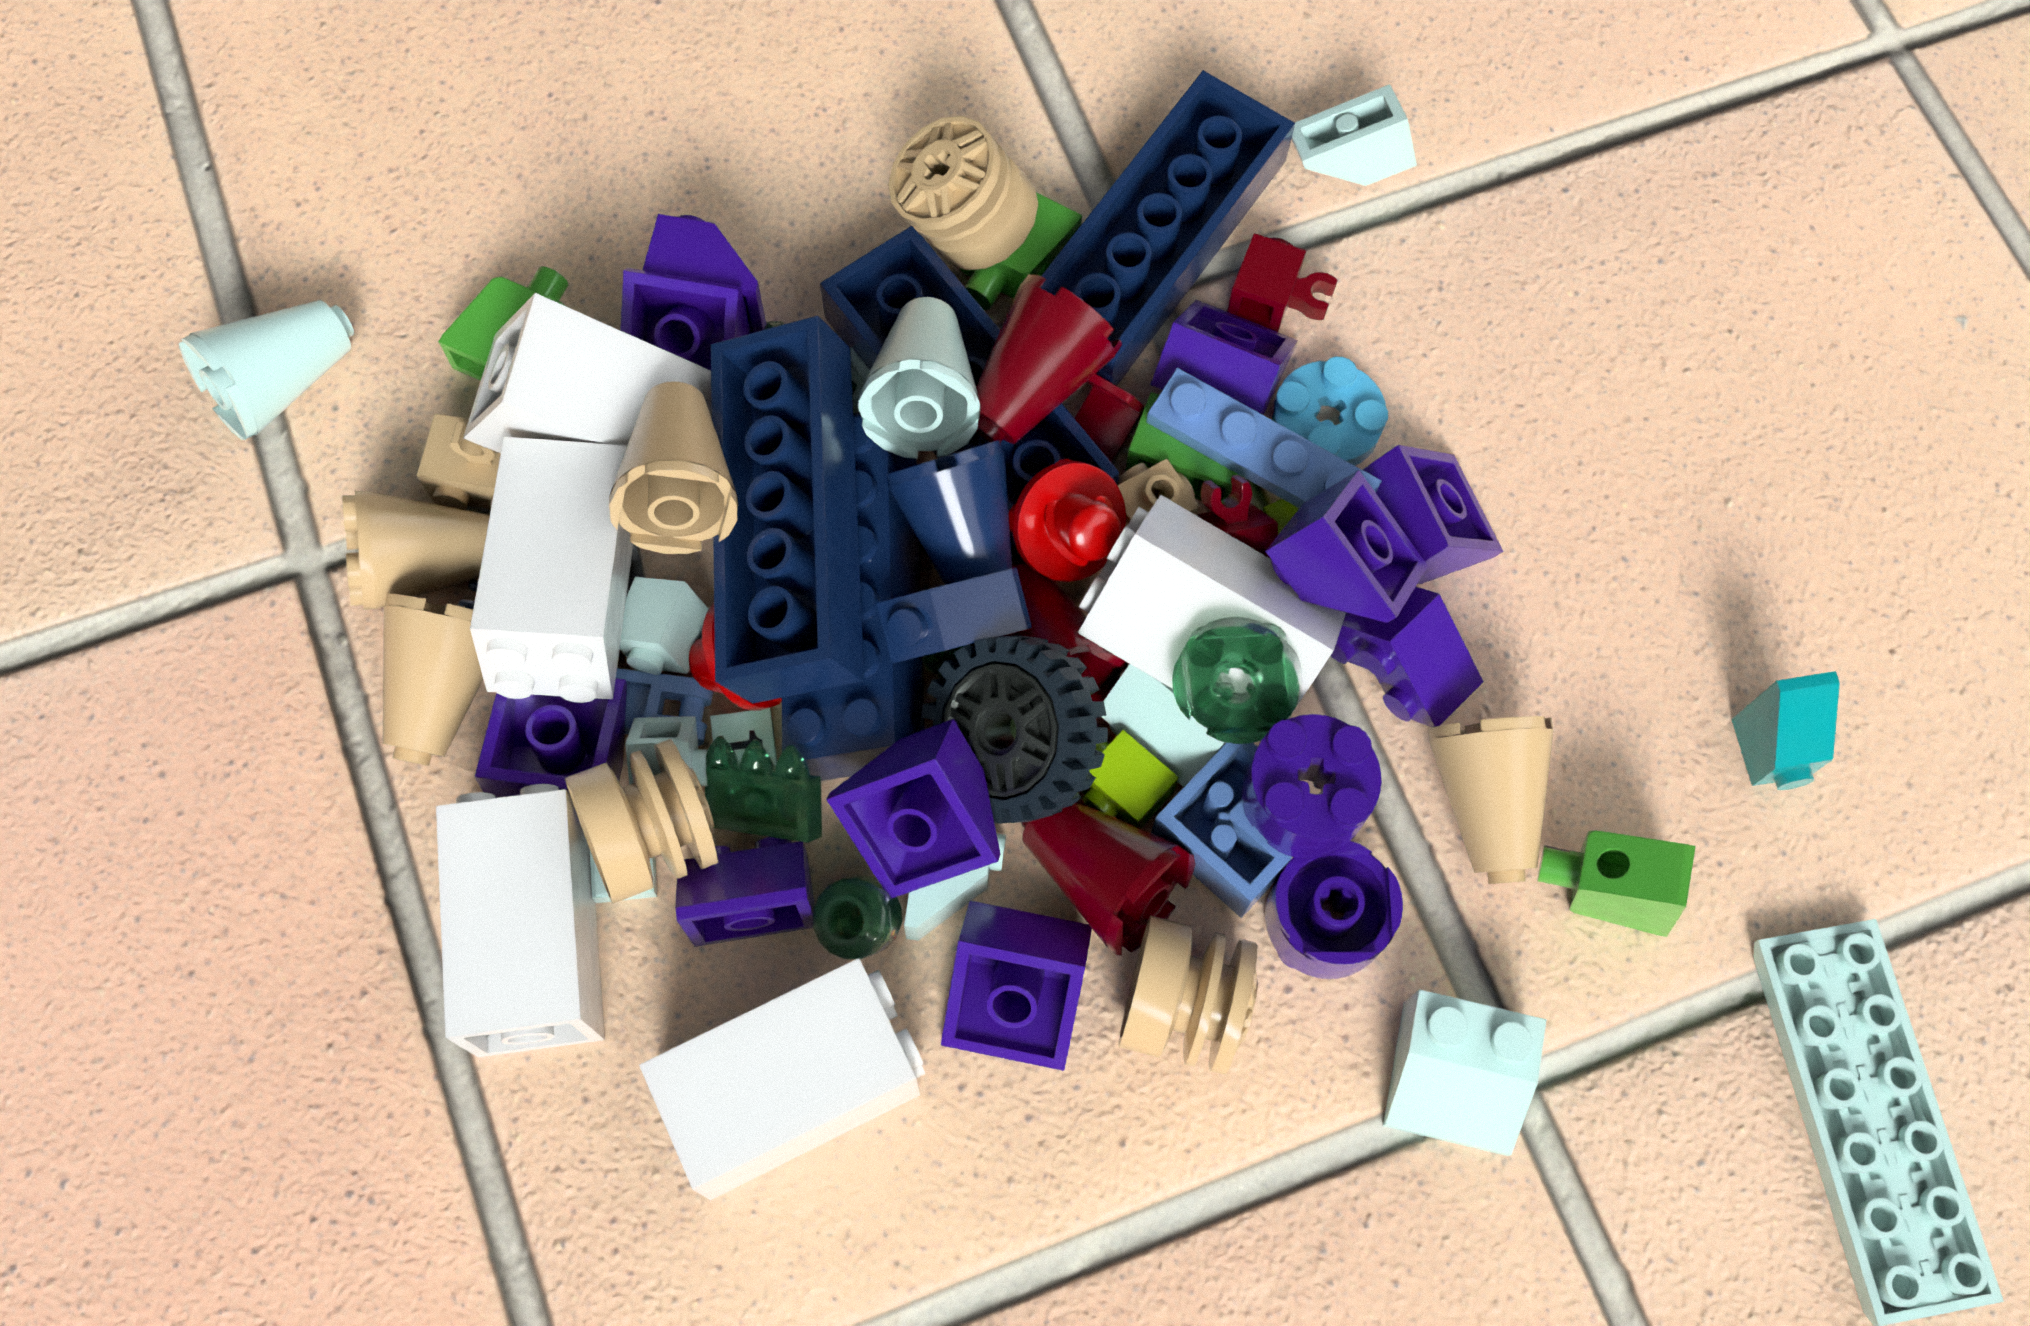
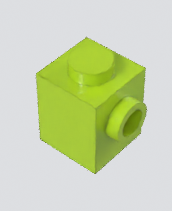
[1081,730,1179,829]

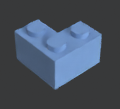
[1151,730,1292,918]

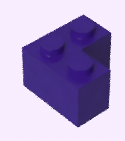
[1330,587,1484,728]

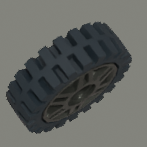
[921,636,1108,824]

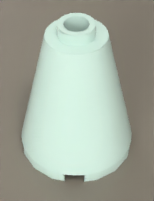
[858,297,980,458]
[179,300,354,440]

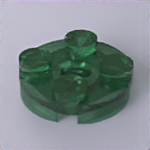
[1172,617,1303,744]

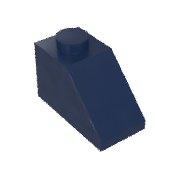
[876,568,1032,664]

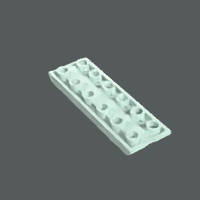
[1753,919,2004,1326]

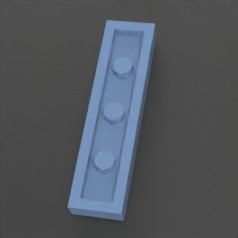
[1147,368,1381,508]

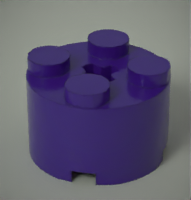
[1242,714,1382,859]
[1265,841,1403,979]

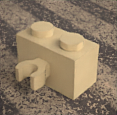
[417,414,501,510]

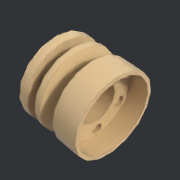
[888,116,1038,270]
[565,739,718,904]
[1118,915,1258,1075]

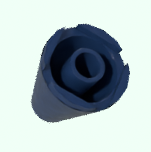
[886,440,1012,585]

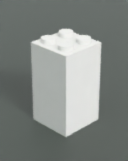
[463,293,712,453]
[470,437,633,703]
[1078,495,1346,741]
[436,784,605,1057]
[639,958,925,1200]

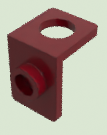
[1074,374,1145,464]

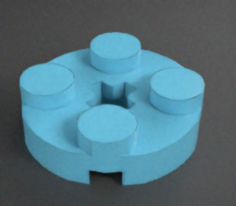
[1272,356,1388,466]

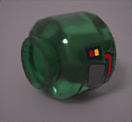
[812,876,902,960]

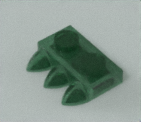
[705,735,822,843]

